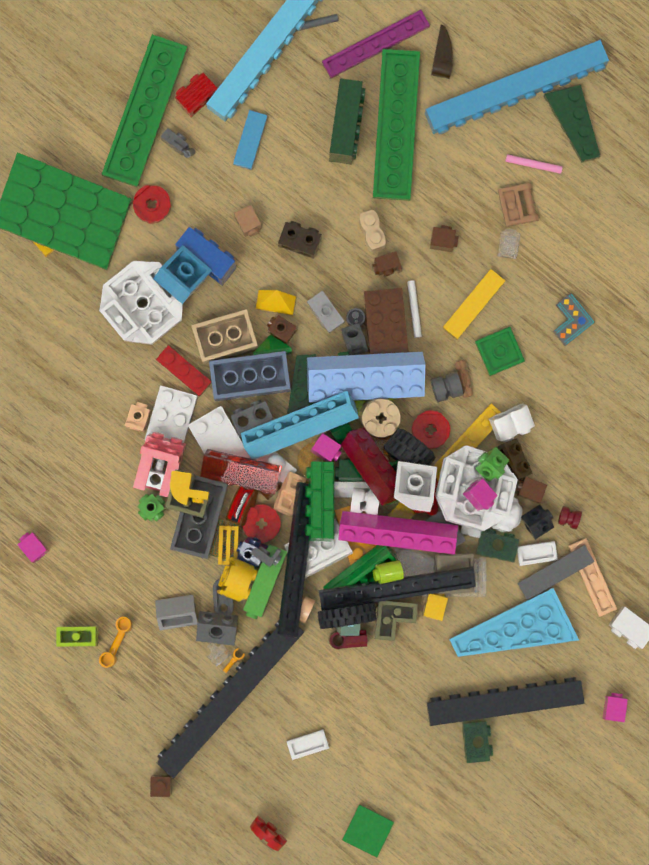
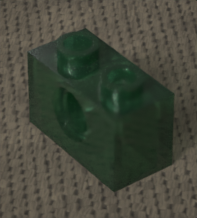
[475,529,519,563]
[462,721,493,763]

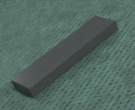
[518,545,594,600]

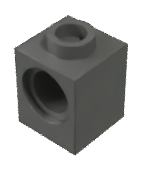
[341,323,368,355]

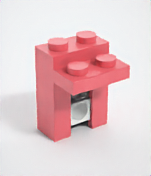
[133,432,186,497]

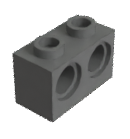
[230,400,274,439]

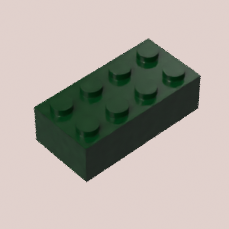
[329,78,366,165]

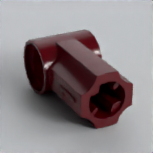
[328,630,368,649]

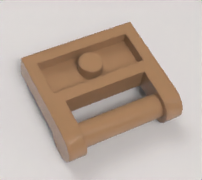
[498,183,539,227]

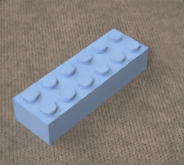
[307,352,425,402]

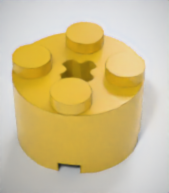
[217,557,258,602]

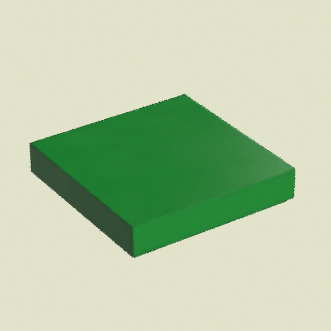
[475,327,525,376]
[342,804,394,858]

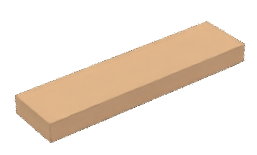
[568,538,617,617]

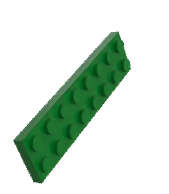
[102,34,188,188]
[373,49,420,201]

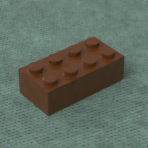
[363,288,409,354]

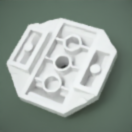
[99,261,183,345]
[435,445,518,531]

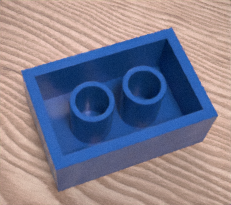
[175,227,236,286]

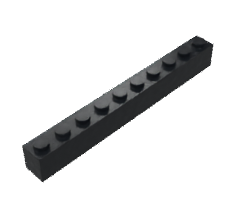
[156,620,304,779]

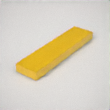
[443,269,505,340]

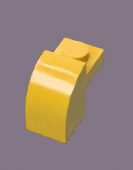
[170,471,210,506]

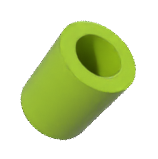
[373,560,404,584]

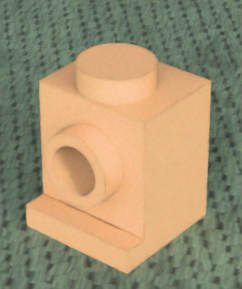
[124,402,151,433]

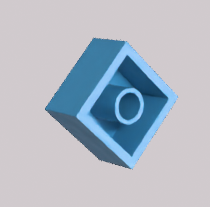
[153,245,212,304]

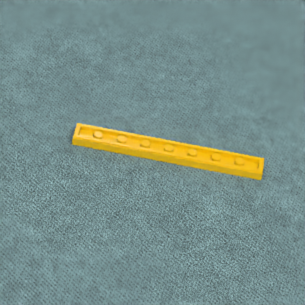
[388,403,502,519]

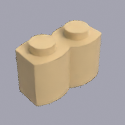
[359,210,386,254]

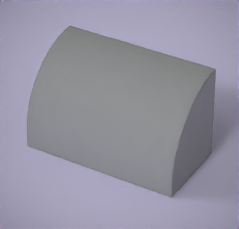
[155,595,198,631]

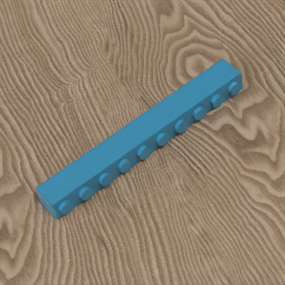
[425,40,609,134]

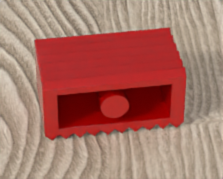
[175,73,218,117]

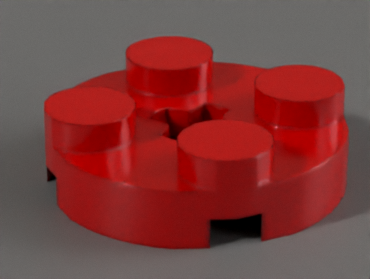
[133,185,171,224]
[412,410,450,449]
[242,504,281,543]
[250,816,287,851]

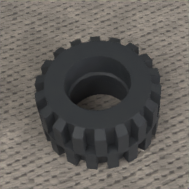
[383,428,436,466]

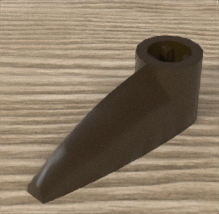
[431,24,453,79]

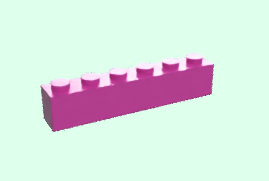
[338,511,458,554]

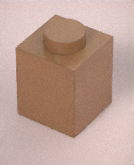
[234,205,262,237]

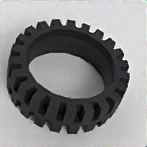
[318,603,377,629]

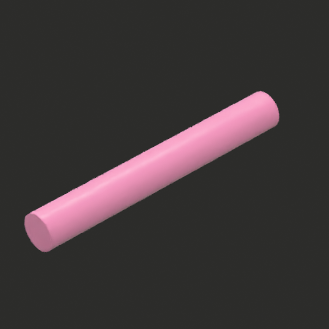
[505,154,563,174]

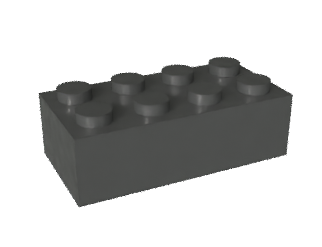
[170,476,229,560]

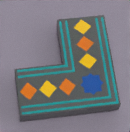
[553,293,595,346]

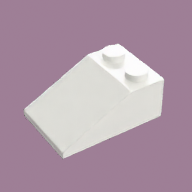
[188,406,251,476]

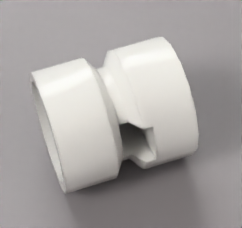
[350,488,379,515]

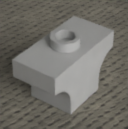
[307,291,345,333]

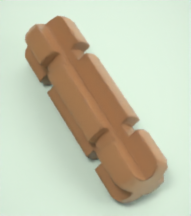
[455,360,473,398]

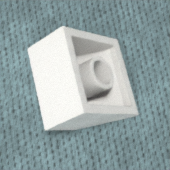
[394,461,437,512]

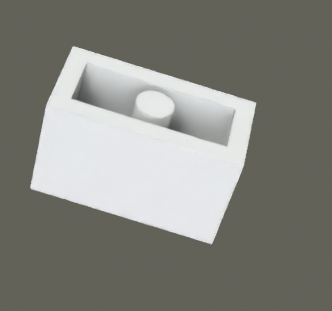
[609,607,649,649]

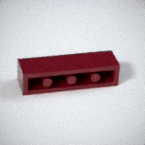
[341,427,397,506]

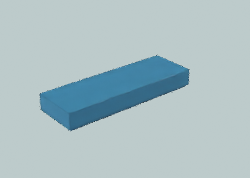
[233,110,268,170]

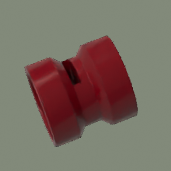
[558,506,582,530]

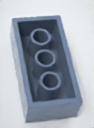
[209,351,291,402]

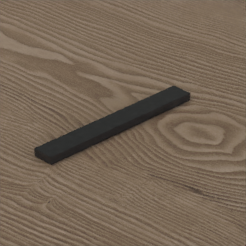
[277,482,310,638]
[318,566,476,611]

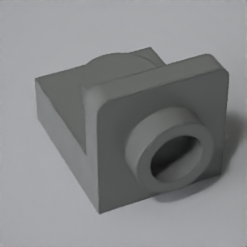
[251,547,282,567]

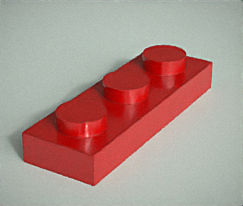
[156,345,212,397]

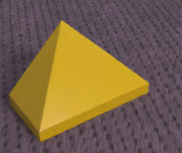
[255,290,296,315]

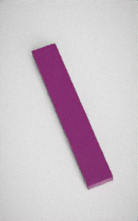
[322,10,430,79]

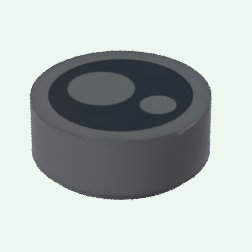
[346,308,365,327]

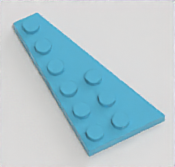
[449,588,579,657]

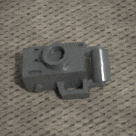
[160,128,196,158]

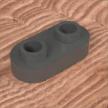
[213,579,234,614]

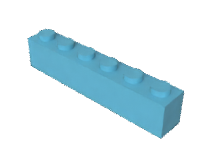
[241,391,359,460]

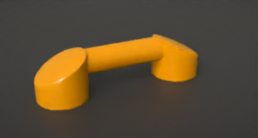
[99,617,132,668]

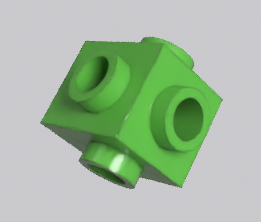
[475,447,509,482]
[137,494,166,522]

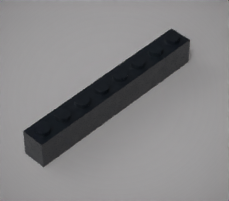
[426,677,585,726]

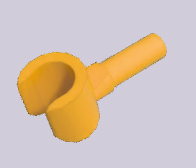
[223,648,245,673]

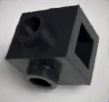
[521,504,554,540]

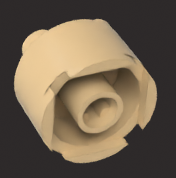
[359,398,400,437]

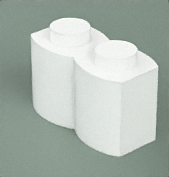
[489,403,535,443]

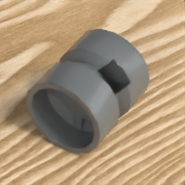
[430,372,463,403]

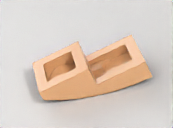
[273,471,306,516]

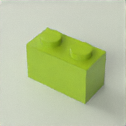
[56,626,98,647]

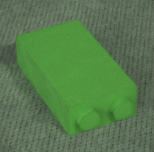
[243,544,288,619]

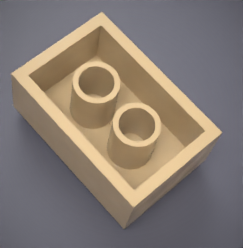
[191,309,258,365]

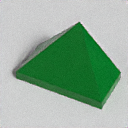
[253,334,292,355]

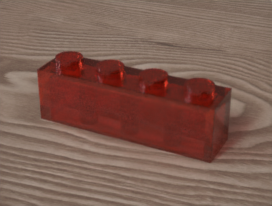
[200,449,282,494]

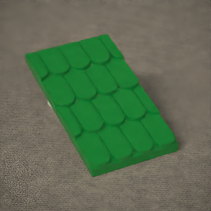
[0,152,132,270]

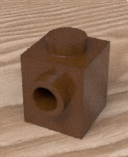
[430,225,459,252]

